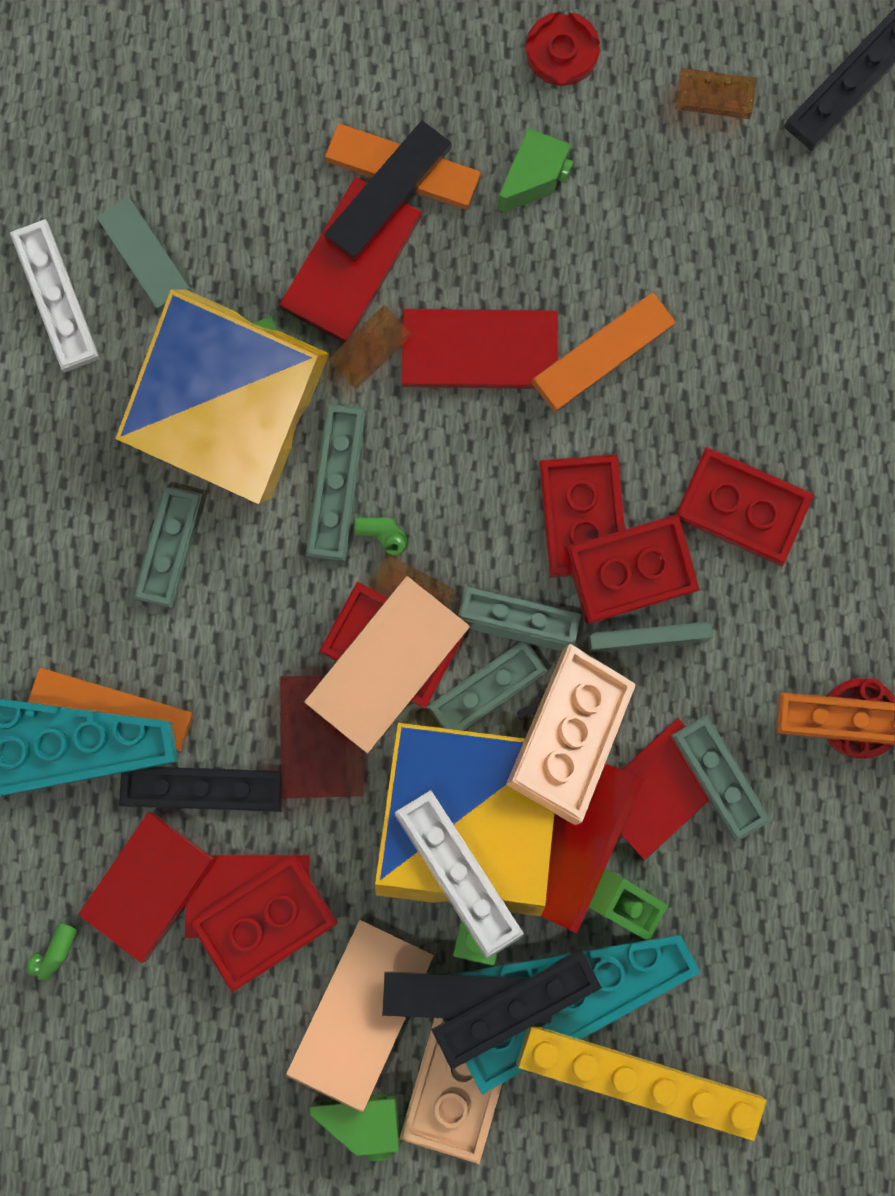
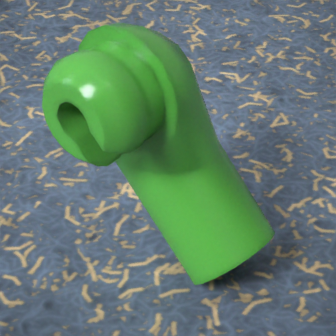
[355,517,408,556]
[26,923,77,980]

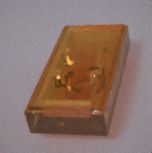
[675,68,756,119]
[328,305,413,388]
[369,554,457,608]

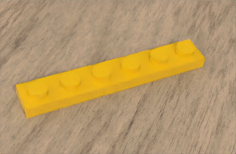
[516,1025,767,1141]

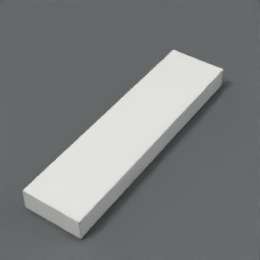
[10,219,100,373]
[395,790,524,960]

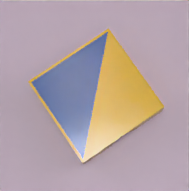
[115,289,329,504]
[375,723,554,916]

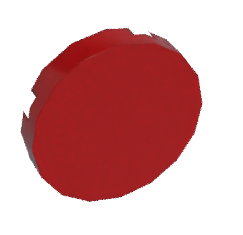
[525,12,600,86]

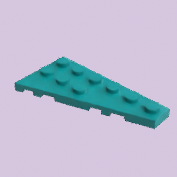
[0,699,178,797]
[443,935,701,1094]

